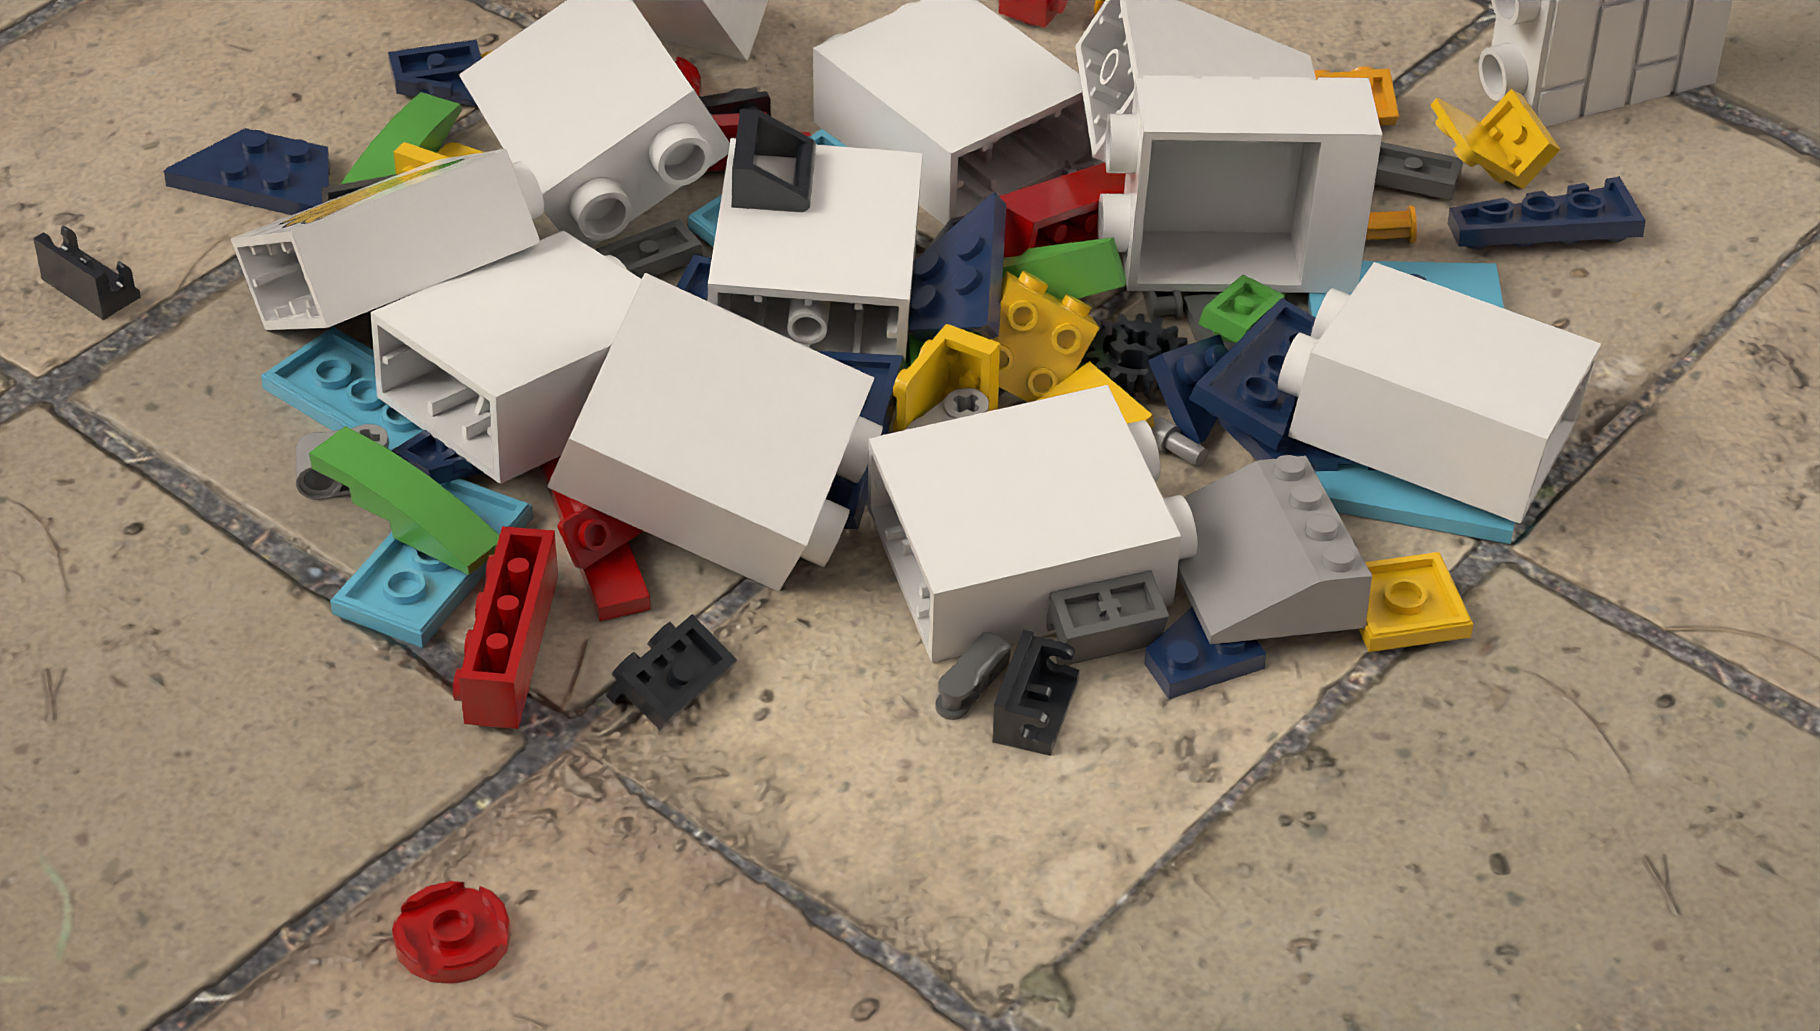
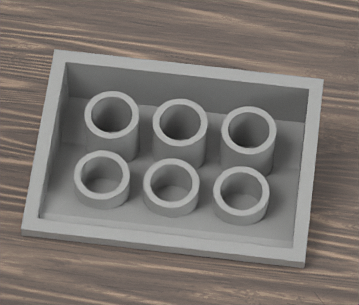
[1177,455,1372,644]

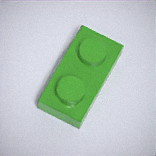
[1198,275,1285,343]

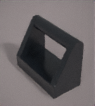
[731,109,816,212]

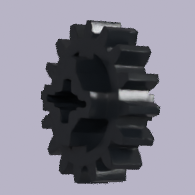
[1082,313,1188,399]

